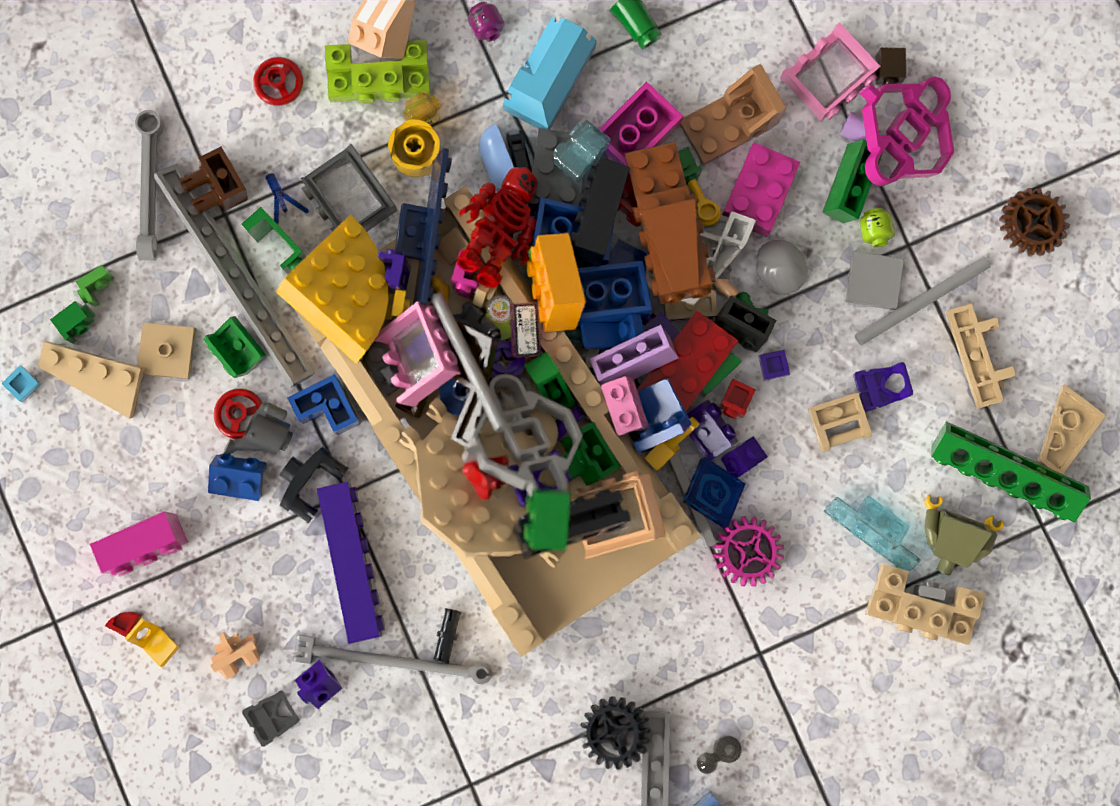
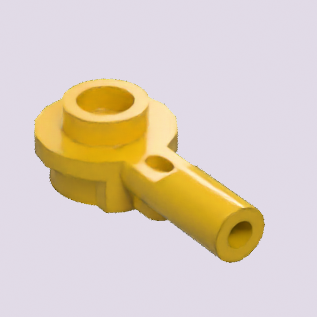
[687,179,721,226]

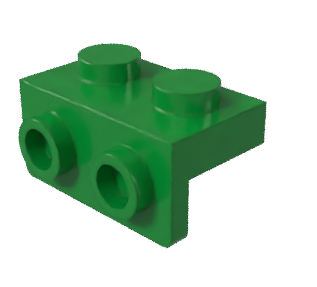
[203,316,267,378]

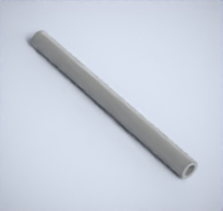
[855,257,990,346]
[431,293,508,433]

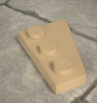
[1037,384,1106,474]

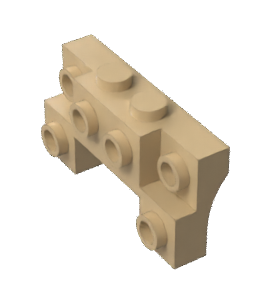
[865,564,986,645]

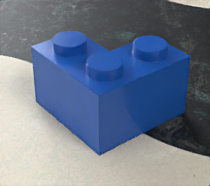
[287,374,361,435]

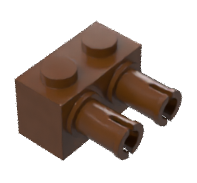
[179,146,248,215]

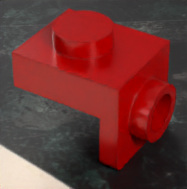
[719,379,756,419]

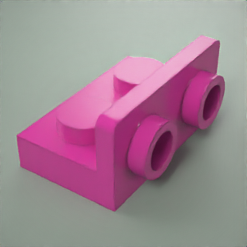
[451,249,479,298]

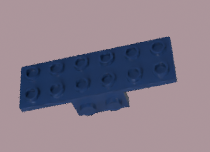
[395,148,452,305]

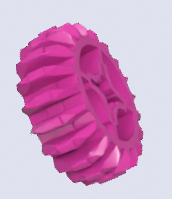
[713,516,784,587]

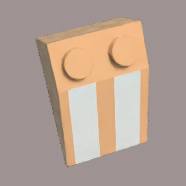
[348,0,416,59]

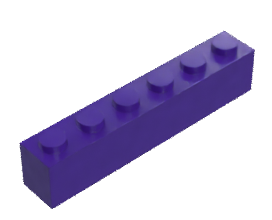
[317,482,385,644]

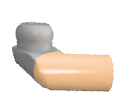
[714,264,740,299]

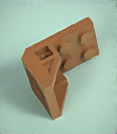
[680,64,786,166]

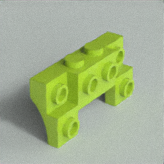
[325,40,431,104]

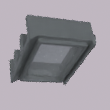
[301,144,397,232]

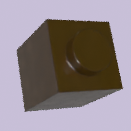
[875,47,906,85]

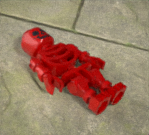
[456,167,538,288]

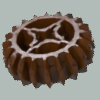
[999,188,1071,257]

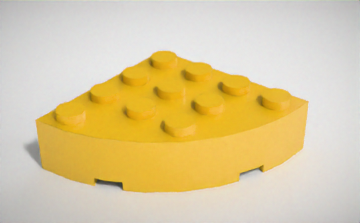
[276,214,388,364]

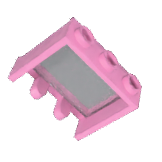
[780,22,880,122]
[374,302,461,407]

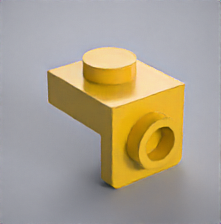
[385,290,411,321]

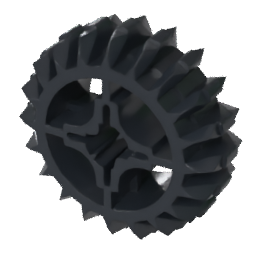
[580,696,652,770]

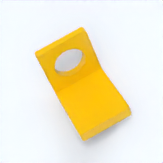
[125,618,179,668]

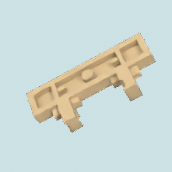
[945,303,1016,409]

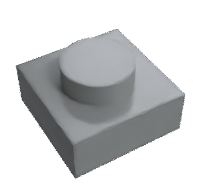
[913,581,946,600]

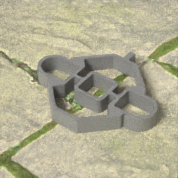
[462,374,582,496]

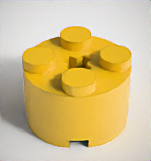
[388,119,442,178]

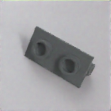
[453,301,501,341]

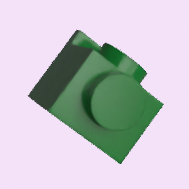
[50,301,96,344]

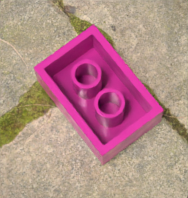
[592,81,683,177]
[722,142,800,238]
[89,511,188,577]

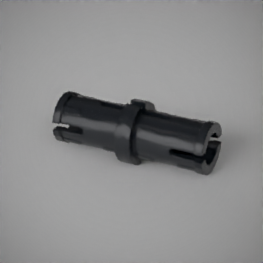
[433,608,461,663]

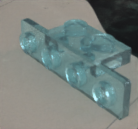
[824,495,921,572]

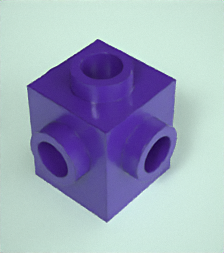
[295,660,343,709]

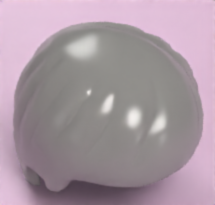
[756,240,808,295]

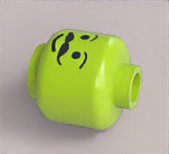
[859,208,895,248]

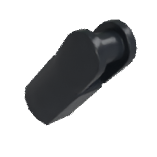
[506,130,532,171]

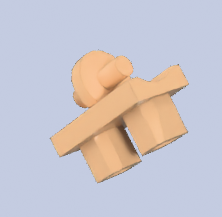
[211,632,260,679]

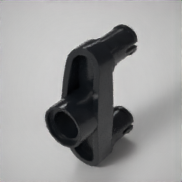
[279,447,349,524]

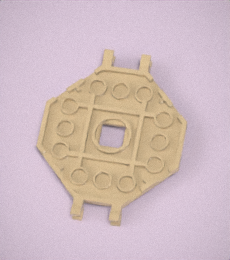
[399,398,572,568]

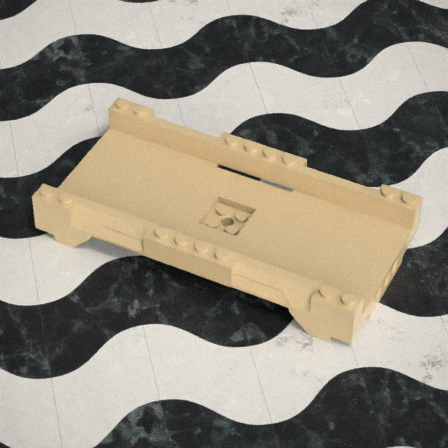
[293,185,701,657]

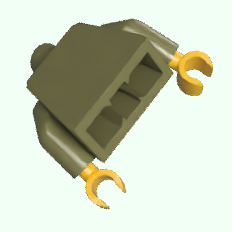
[924,494,1004,575]

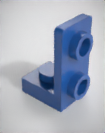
[580,313,644,349]

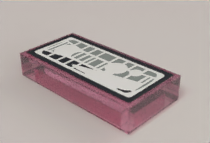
[509,302,540,358]

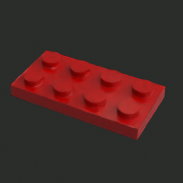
[637,310,738,411]

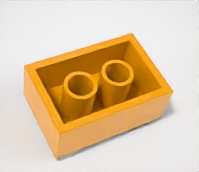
[527,233,585,332]

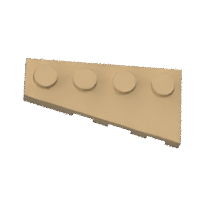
[38,341,144,419]

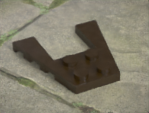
[395,320,498,448]

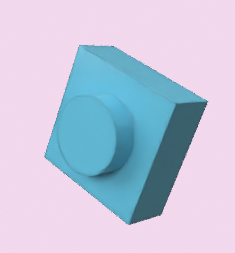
[1,365,41,403]

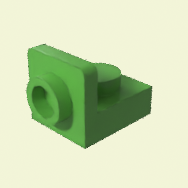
[75,265,114,307]

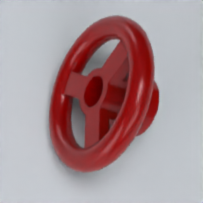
[253,57,303,106]
[213,388,263,439]

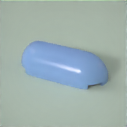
[479,123,531,216]

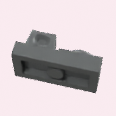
[362,341,401,396]

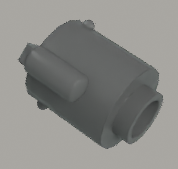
[223,402,293,454]

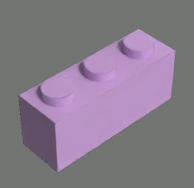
[590,325,679,385]

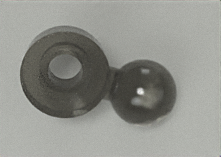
[696,736,742,774]

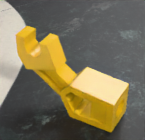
[644,417,700,471]

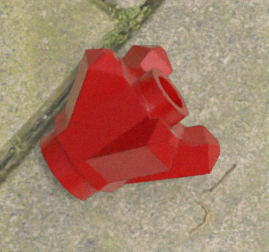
[462,455,509,500]

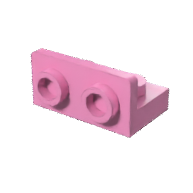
[602,376,649,435]

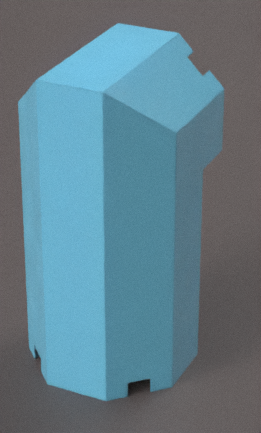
[503,17,597,130]

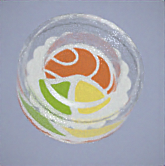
[487,296,514,323]

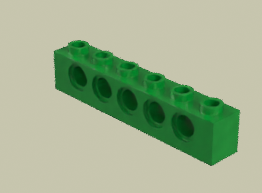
[931,421,1091,523]

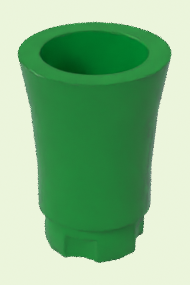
[609,0,662,50]

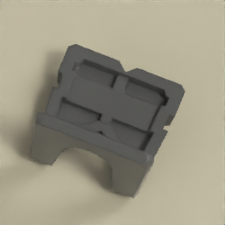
[242,690,300,747]

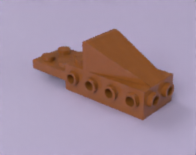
[625,142,716,305]

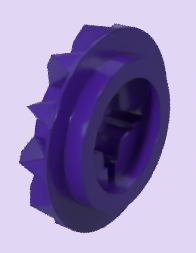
[491,340,526,377]

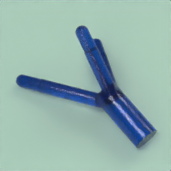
[265,173,309,224]

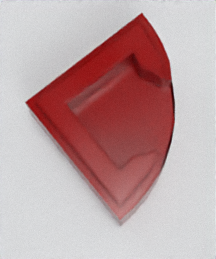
[105,612,142,637]

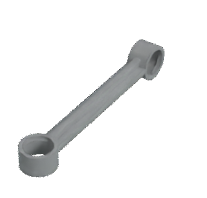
[135,110,164,261]

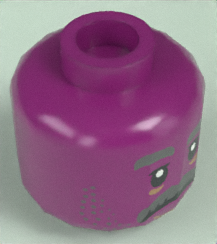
[467,2,505,42]

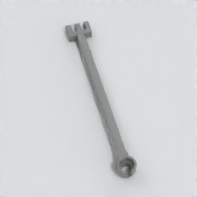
[293,635,492,684]

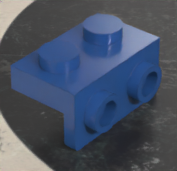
[208,454,267,501]

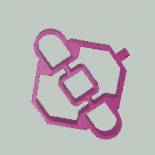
[859,77,954,186]

